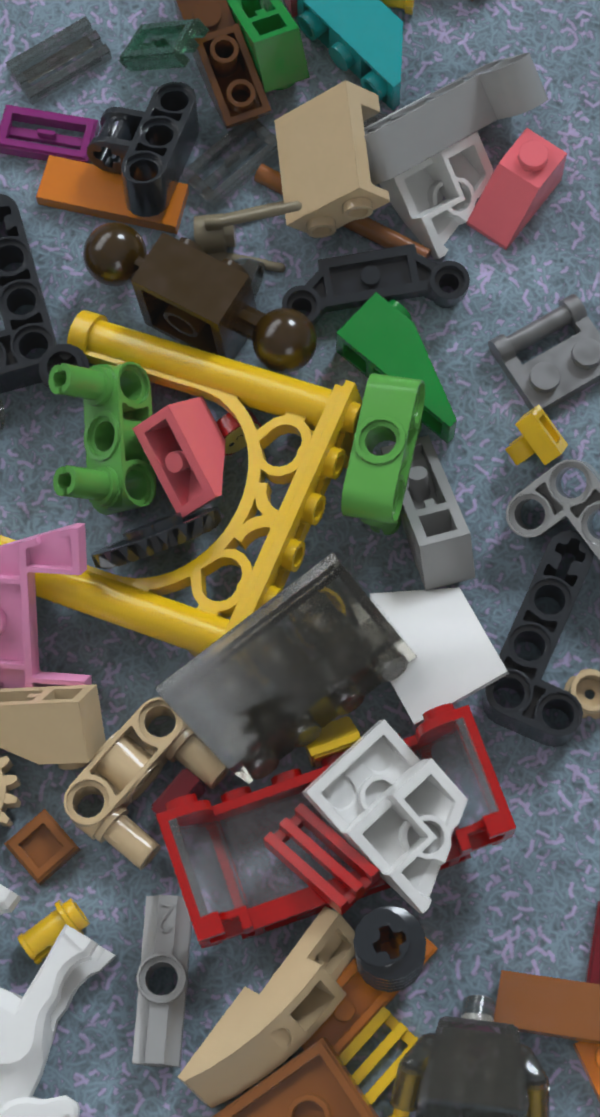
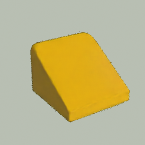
[301,716,361,768]

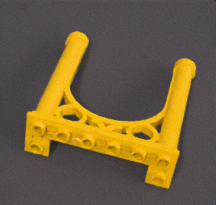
[0,310,362,697]

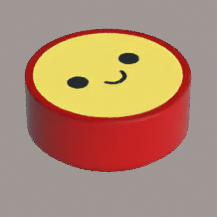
[216,409,262,456]

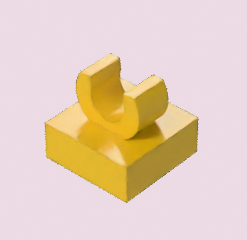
[505,404,568,465]

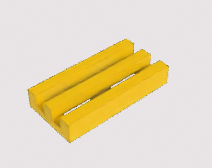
[339,1006,425,1105]

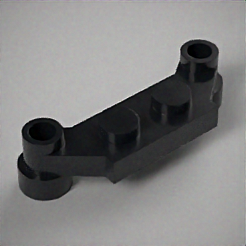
[282,244,470,326]

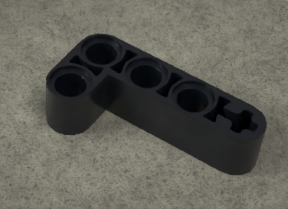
[0,194,57,394]
[482,530,594,747]

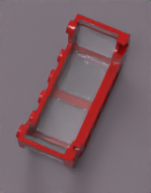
[156,703,516,948]

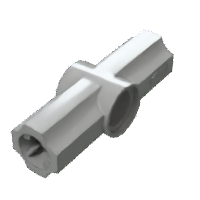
[132,895,192,1068]

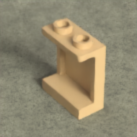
[274,80,390,238]

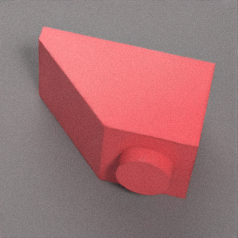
[467,128,567,250]
[132,396,226,518]

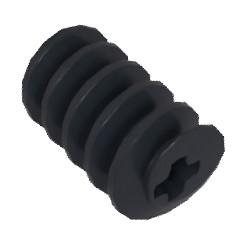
[353,906,426,993]

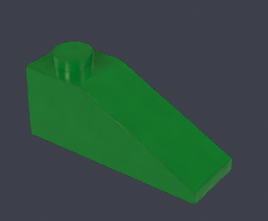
[226,0,310,93]
[336,292,457,444]

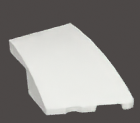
[364,93,494,259]
[347,587,509,726]
[301,719,468,914]

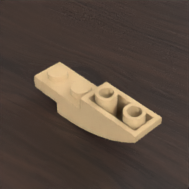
[178,906,355,1108]

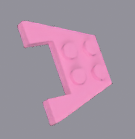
[0,523,92,689]

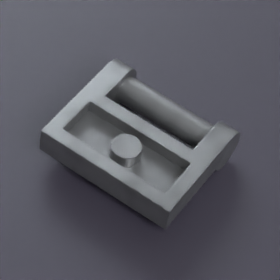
[488,294,600,412]

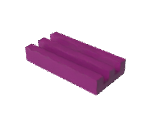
[0,104,100,163]

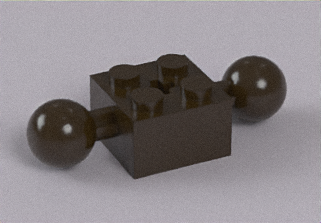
[83,222,317,373]

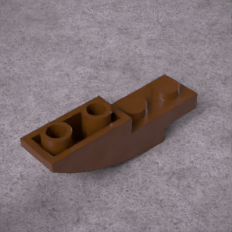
[174,0,272,129]

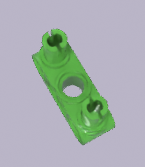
[48,362,156,515]
[341,373,425,535]

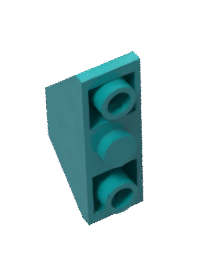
[297,0,403,111]

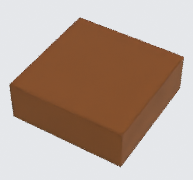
[4,809,80,886]

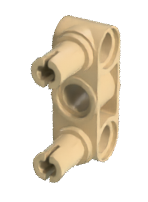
[63,697,231,870]

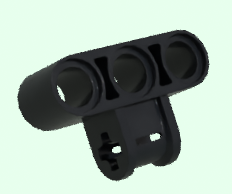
[87,82,199,217]

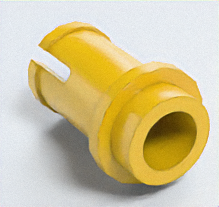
[17,898,90,965]

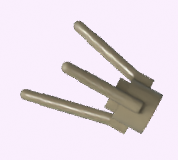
[194,201,302,273]

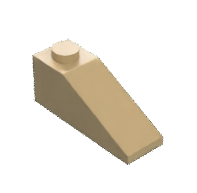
[0,684,106,770]

